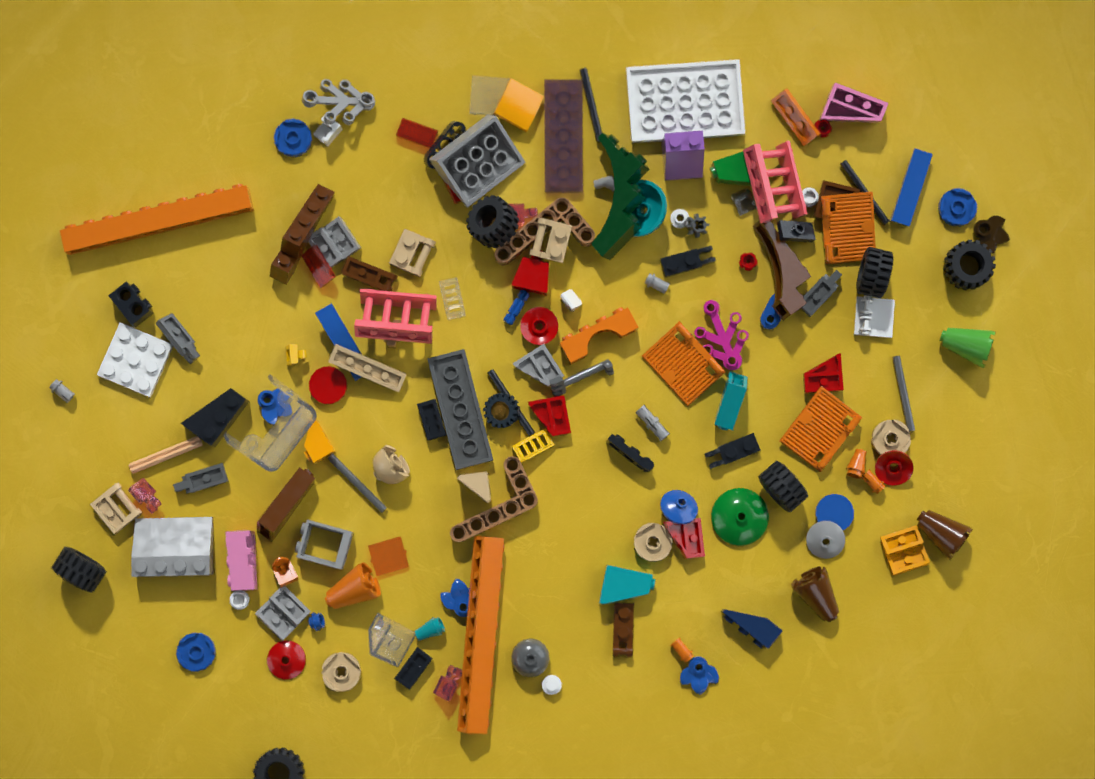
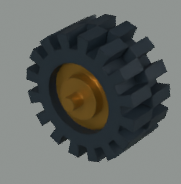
[483,393,520,428]

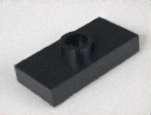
[777,220,816,243]
[417,399,446,441]
[394,647,433,690]

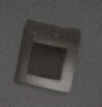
[731,188,757,216]

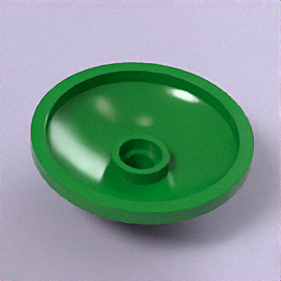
[711,488,769,546]

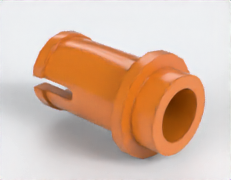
[862,469,885,494]
[670,637,694,663]

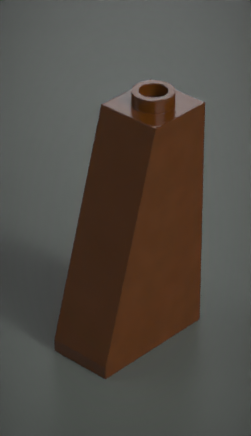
[257,467,315,542]

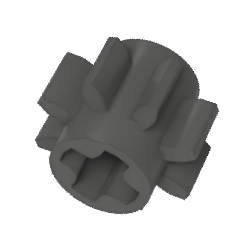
[684,213,709,238]

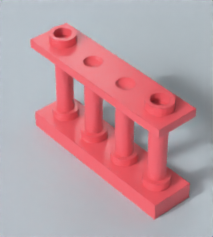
[743,141,807,223]
[354,289,437,344]

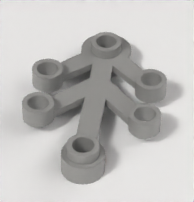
[302,79,375,125]

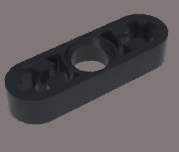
[424,121,466,169]

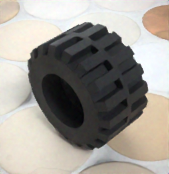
[466,195,519,248]
[943,240,996,290]
[856,247,894,299]
[758,461,808,513]
[51,547,106,592]
[253,747,305,779]

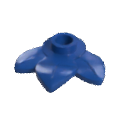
[257,388,293,425]
[440,579,470,617]
[680,656,719,695]

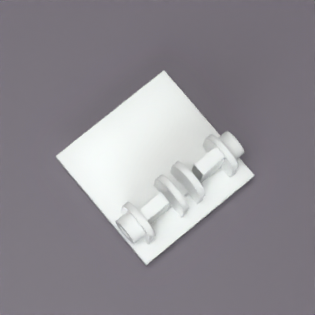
[854,296,895,338]

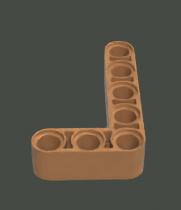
[495,197,595,265]
[450,456,538,542]

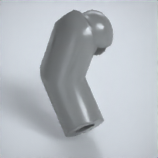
[594,176,614,191]

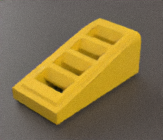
[512,428,555,463]

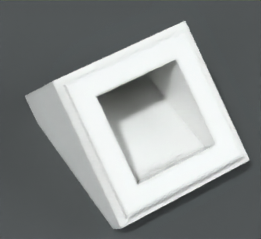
[560,289,582,312]

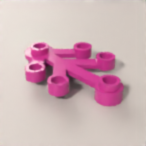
[694,300,749,370]

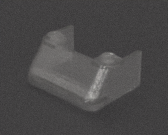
[223,374,317,472]

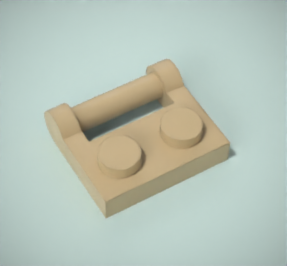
[529,217,572,263]
[389,229,436,277]
[90,482,143,534]

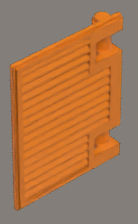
[821,191,876,264]
[642,321,726,406]
[779,386,862,472]

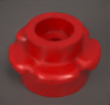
[814,120,832,138]
[739,252,758,271]

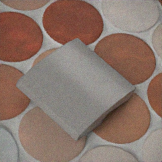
[308,217,361,270]
[255,586,311,641]

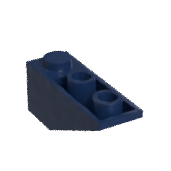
[721,609,783,649]

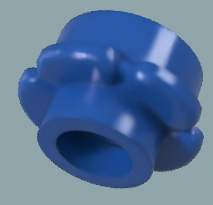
[309,612,325,631]

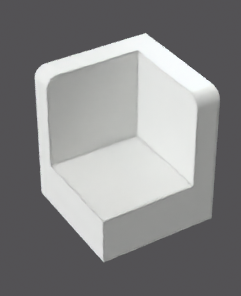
[314,115,342,146]

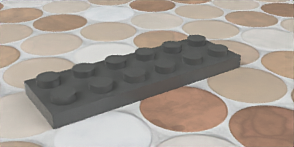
[428,349,493,470]

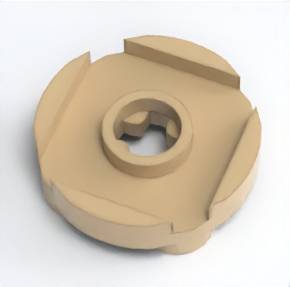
[871,420,911,455]
[634,523,673,561]
[322,652,361,691]

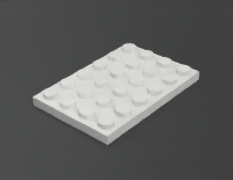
[626,60,745,143]

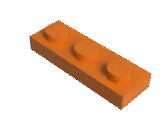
[771,88,820,146]

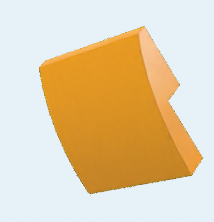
[493,78,544,132]
[880,525,930,576]

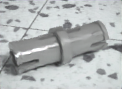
[635,405,670,441]

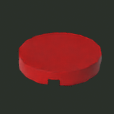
[309,366,347,404]

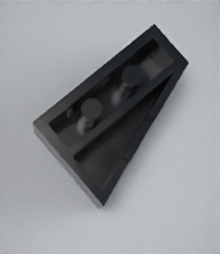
[181,388,250,447]

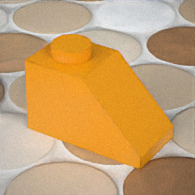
[304,418,335,464]

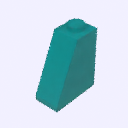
[714,371,748,430]
[599,565,655,604]

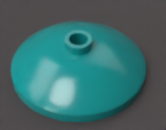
[632,180,667,237]

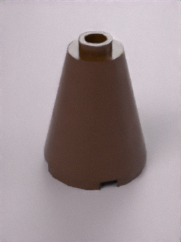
[917,510,973,560]
[791,566,839,622]

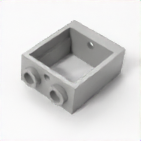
[295,520,354,570]

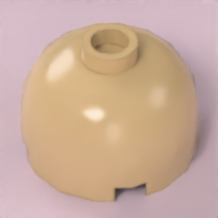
[373,445,410,484]

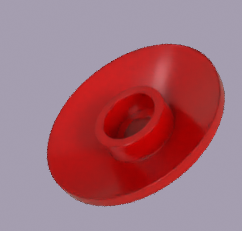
[520,307,559,345]
[875,450,914,485]
[267,640,306,679]

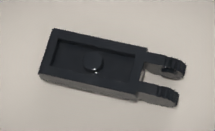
[660,246,716,277]
[704,433,761,469]
[606,434,655,473]

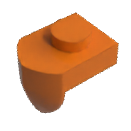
[272,557,298,588]

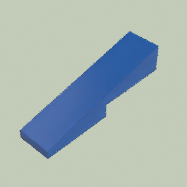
[890,148,933,227]

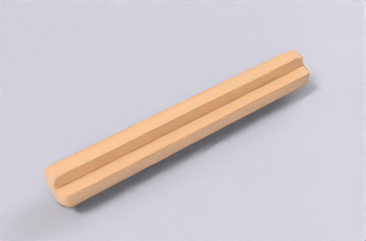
[129,436,202,473]

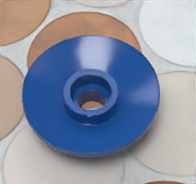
[660,490,698,524]

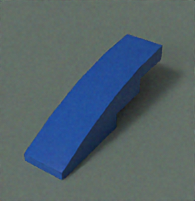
[315,303,362,381]

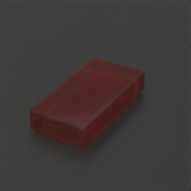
[396,118,438,148]
[301,245,336,288]

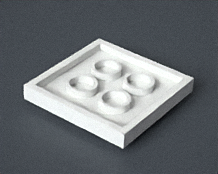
[97,323,173,397]

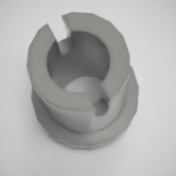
[644,273,670,294]
[49,379,75,403]

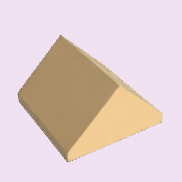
[457,472,491,503]

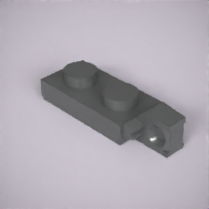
[800,270,842,317]
[156,313,200,364]
[173,463,229,494]

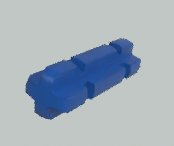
[504,289,529,325]

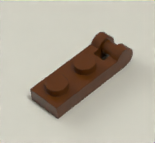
[341,256,398,292]
[613,602,634,658]

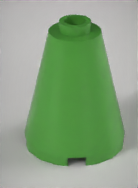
[940,327,996,368]

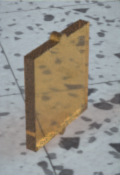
[368,536,409,576]

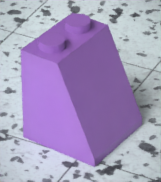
[662,130,705,180]

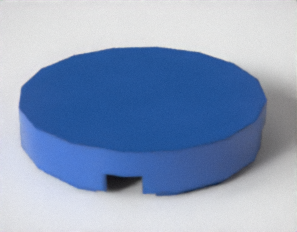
[274,119,312,157]
[938,188,977,227]
[815,494,854,530]
[176,632,216,672]

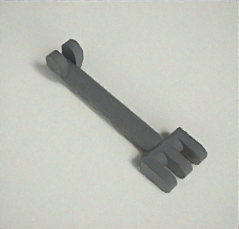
[549,359,614,397]

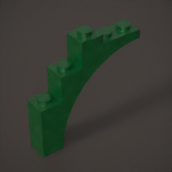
[591,132,650,260]

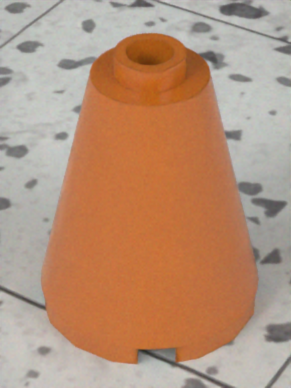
[325,562,381,609]

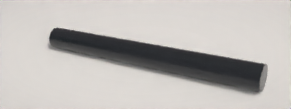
[580,68,602,142]
[840,160,890,225]
[487,369,535,437]

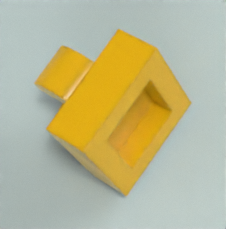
[285,344,307,366]

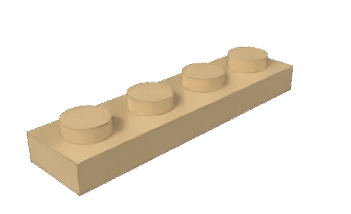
[328,344,406,392]

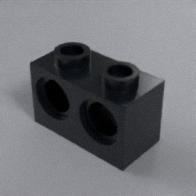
[108,281,154,327]

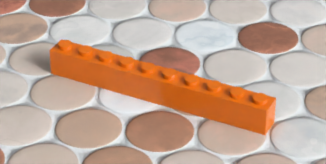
[60,184,254,255]
[457,536,504,734]

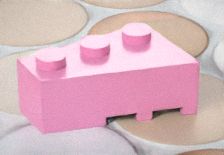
[819,83,888,123]
[226,530,257,591]

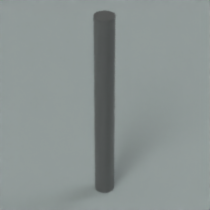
[893,356,915,432]
[328,454,387,513]

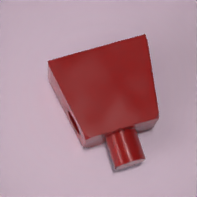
[511,250,549,296]

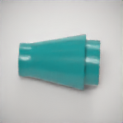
[415,617,445,641]

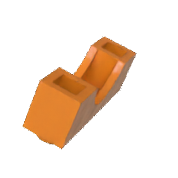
[560,307,639,365]

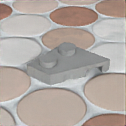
[513,344,564,387]

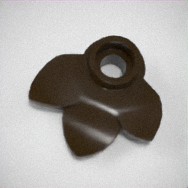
[973,216,1010,253]

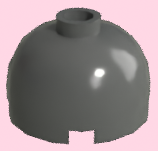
[511,638,550,678]

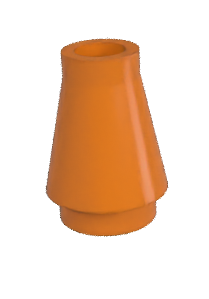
[846,449,867,479]

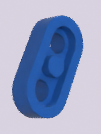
[760,294,781,330]

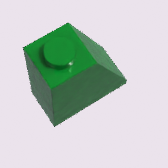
[710,151,751,186]

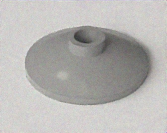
[806,521,845,559]

